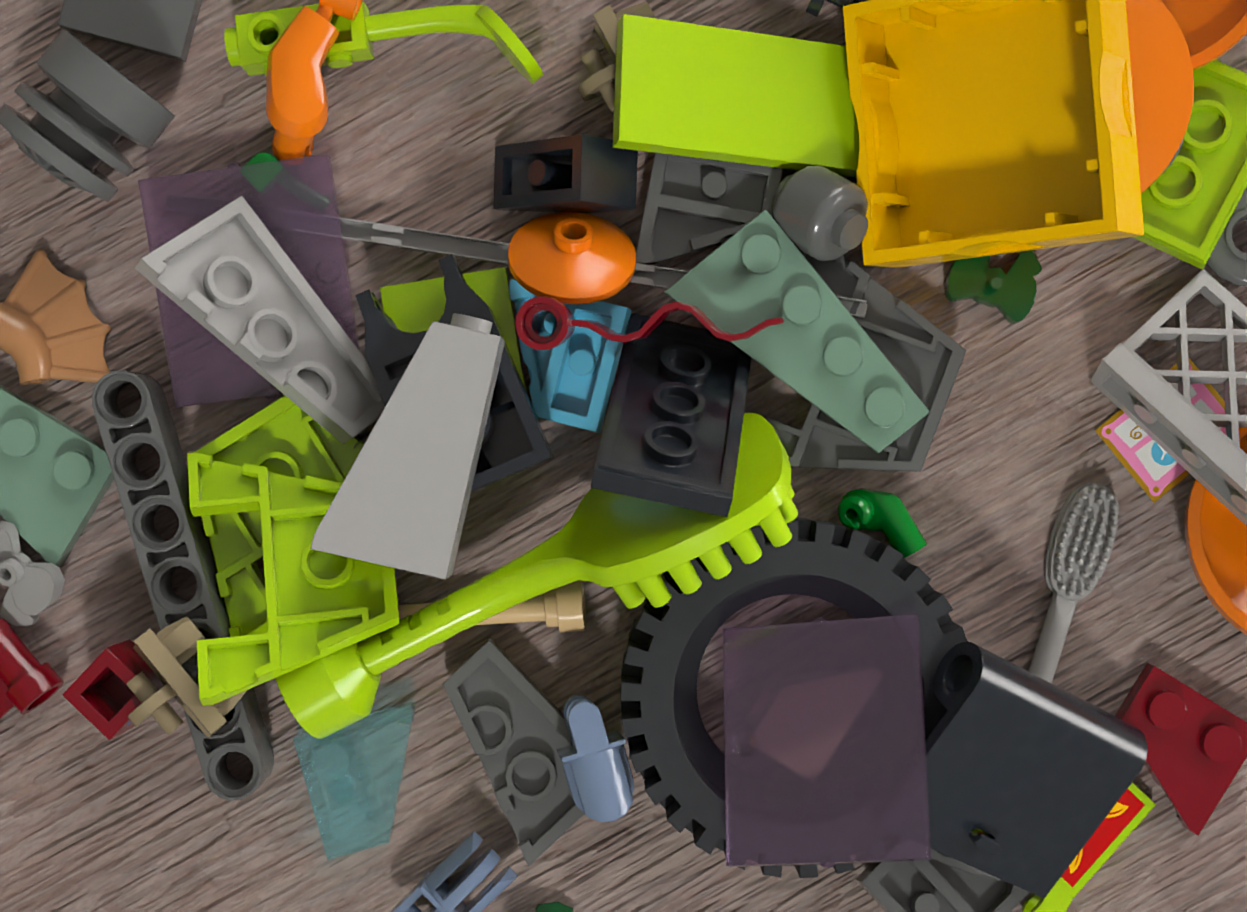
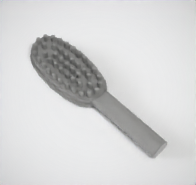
[1028,483,1119,683]

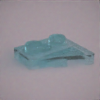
[293,701,416,860]

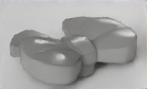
[0,520,65,627]

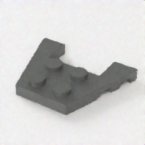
[744,249,966,472]

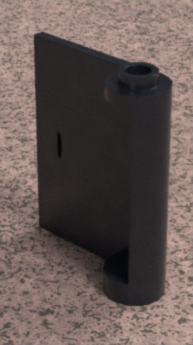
[871,642,1148,898]

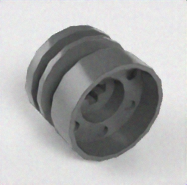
[0,28,175,202]

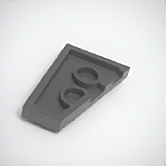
[443,638,584,866]

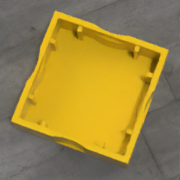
[843,0,1144,268]

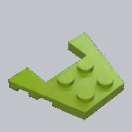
[193,396,365,637]
[187,453,400,706]

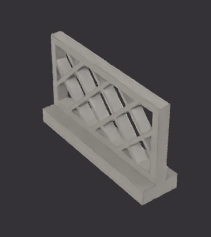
[1090,269,1247,526]

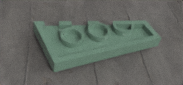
[664,209,930,453]

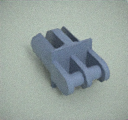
[556,695,634,822]
[391,831,518,912]

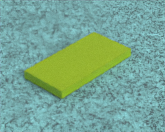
[613,14,859,178]

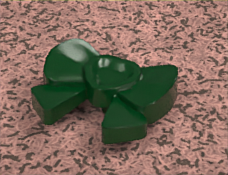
[944,250,1042,324]

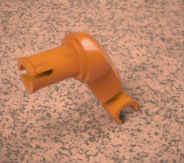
[265,0,363,165]

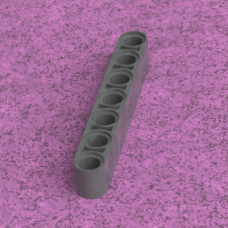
[92,370,274,801]

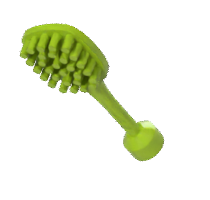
[276,413,798,739]

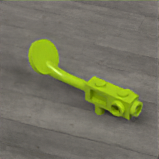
[224,1,543,84]

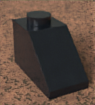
[493,134,638,213]

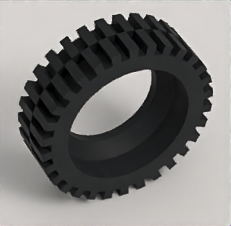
[620,518,968,878]

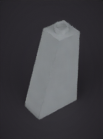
[311,313,505,579]

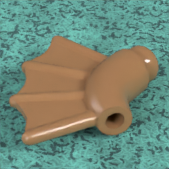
[0,249,111,385]

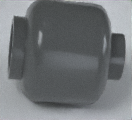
[772,166,868,261]

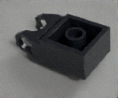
[355,254,554,493]

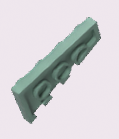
[0,384,114,567]

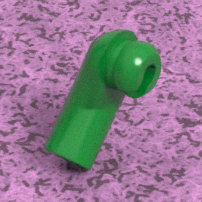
[837,488,927,558]

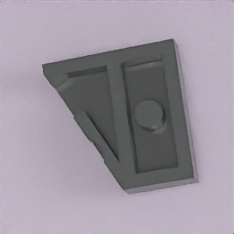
[636,153,783,265]
[856,835,1029,912]

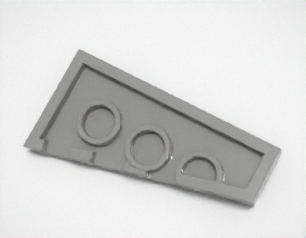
[134,196,385,444]

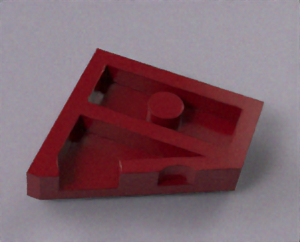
[1115,663,1247,836]

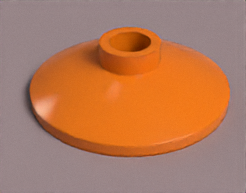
[508,212,636,304]

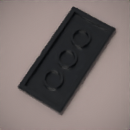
[591,313,751,517]

